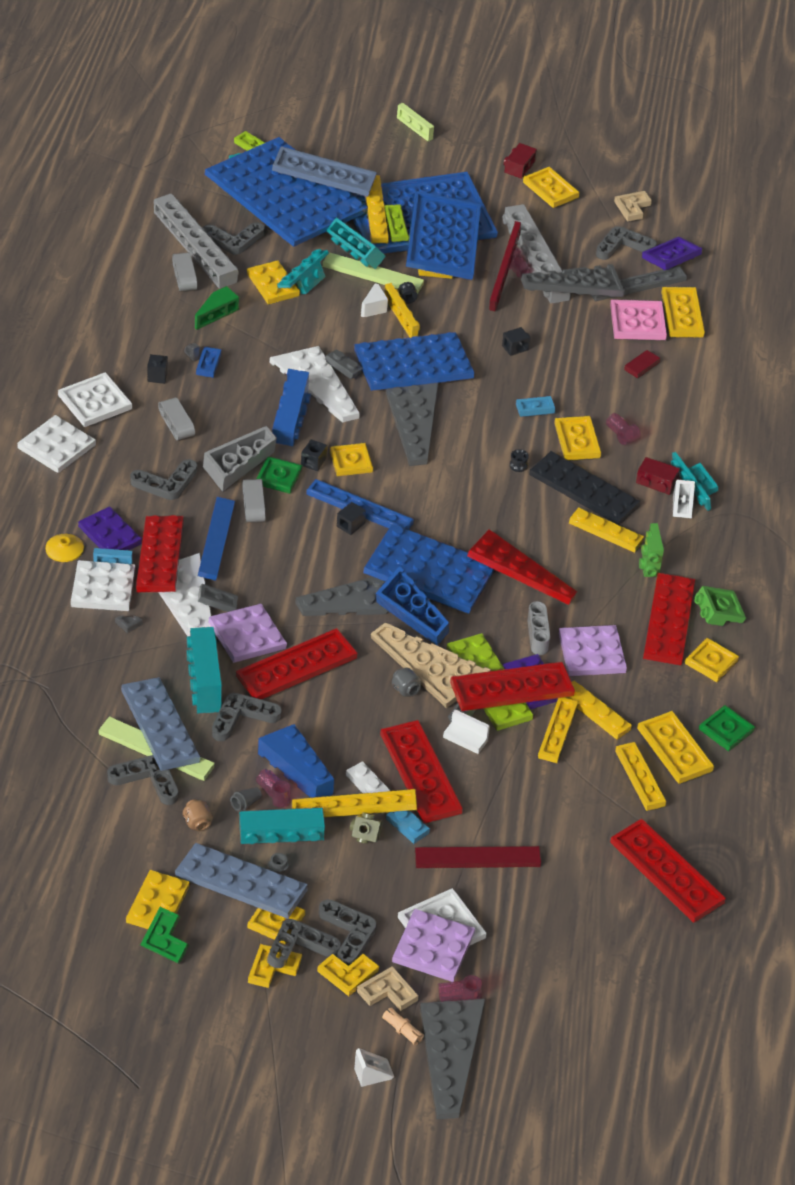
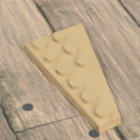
[371,623,491,708]

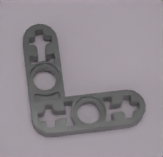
[203,222,264,255]
[596,226,656,260]
[130,459,197,500]
[212,693,281,741]
[107,755,178,805]
[319,899,376,966]
[267,919,341,968]

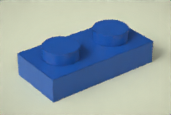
[196,347,221,378]

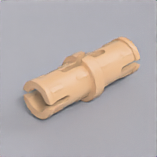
[383,1008,424,1046]

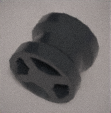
[398,282,418,304]
[510,449,529,472]

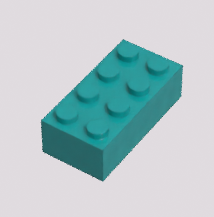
[186,627,222,714]

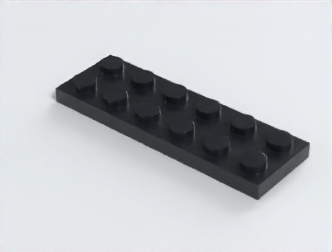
[529,451,640,525]

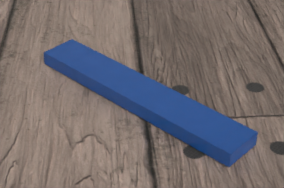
[307,479,414,530]
[197,497,235,580]

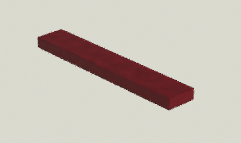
[489,221,521,312]
[415,846,541,868]

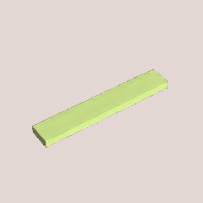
[322,252,424,294]
[99,717,214,781]

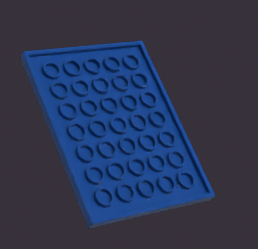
[205,137,368,247]
[348,172,498,254]

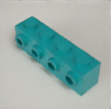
[326,217,386,269]
[239,808,325,844]

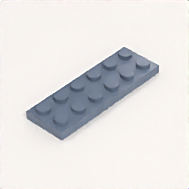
[272,146,377,196]
[121,677,200,771]
[175,843,308,919]

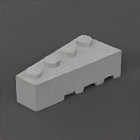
[203,426,276,492]

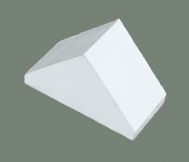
[361,283,388,317]
[673,480,695,518]
[354,1048,394,1087]

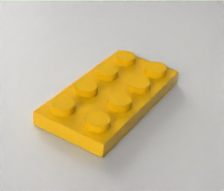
[661,287,705,338]
[637,711,714,784]

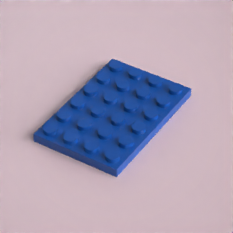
[406,191,481,280]
[354,332,474,391]
[363,524,495,614]

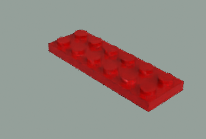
[136,515,184,592]
[643,573,695,666]
[236,628,357,700]
[450,662,575,711]
[380,720,463,824]
[610,818,726,923]

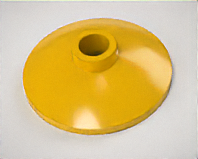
[46,534,84,562]

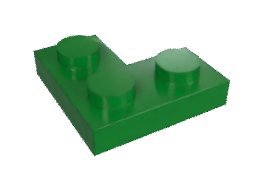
[140,906,189,964]

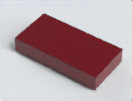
[624,350,660,378]

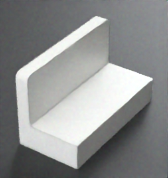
[443,710,490,754]

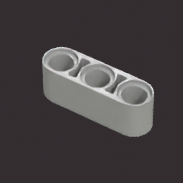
[172,252,197,291]
[158,397,195,440]
[243,479,265,522]
[527,601,550,655]

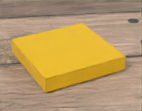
[330,443,373,476]
[685,638,739,682]
[247,906,305,944]

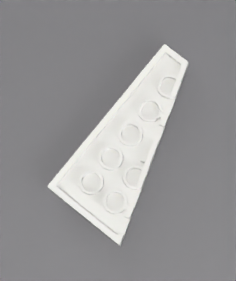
[158,553,211,636]

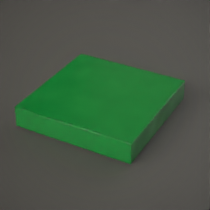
[256,456,302,494]
[699,705,755,751]

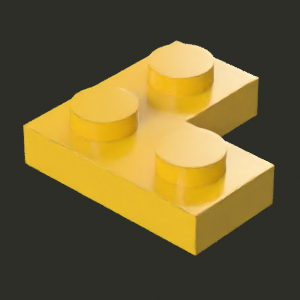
[248,944,302,988]
[317,954,379,996]

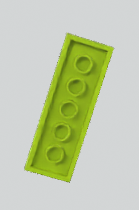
[446,633,533,731]

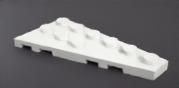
[270,346,359,422]

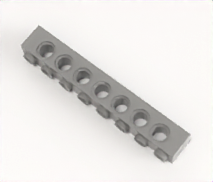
[154,193,239,289]
[502,204,570,304]

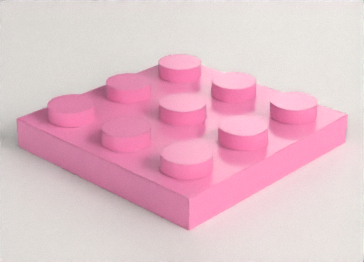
[610,300,667,340]

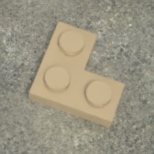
[614,191,652,221]
[357,966,418,1011]

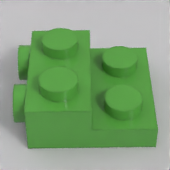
[639,523,664,577]
[695,586,746,626]

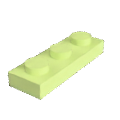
[397,103,434,141]

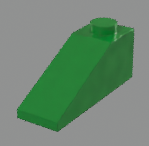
[195,286,239,330]

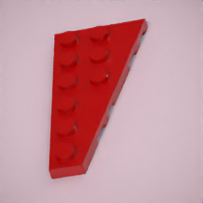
[467,529,577,605]

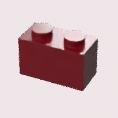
[503,143,537,179]
[636,457,680,495]

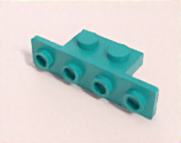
[277,249,329,294]
[671,451,718,511]

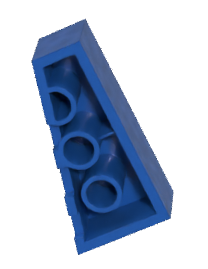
[272,369,311,446]
[376,566,449,646]
[258,724,334,798]

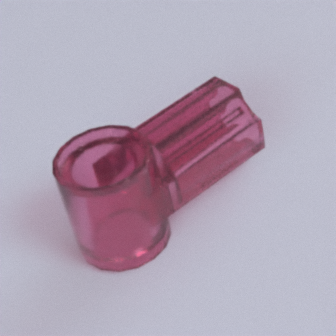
[510,247,531,278]
[606,413,641,445]
[256,769,290,808]
[438,975,482,1002]

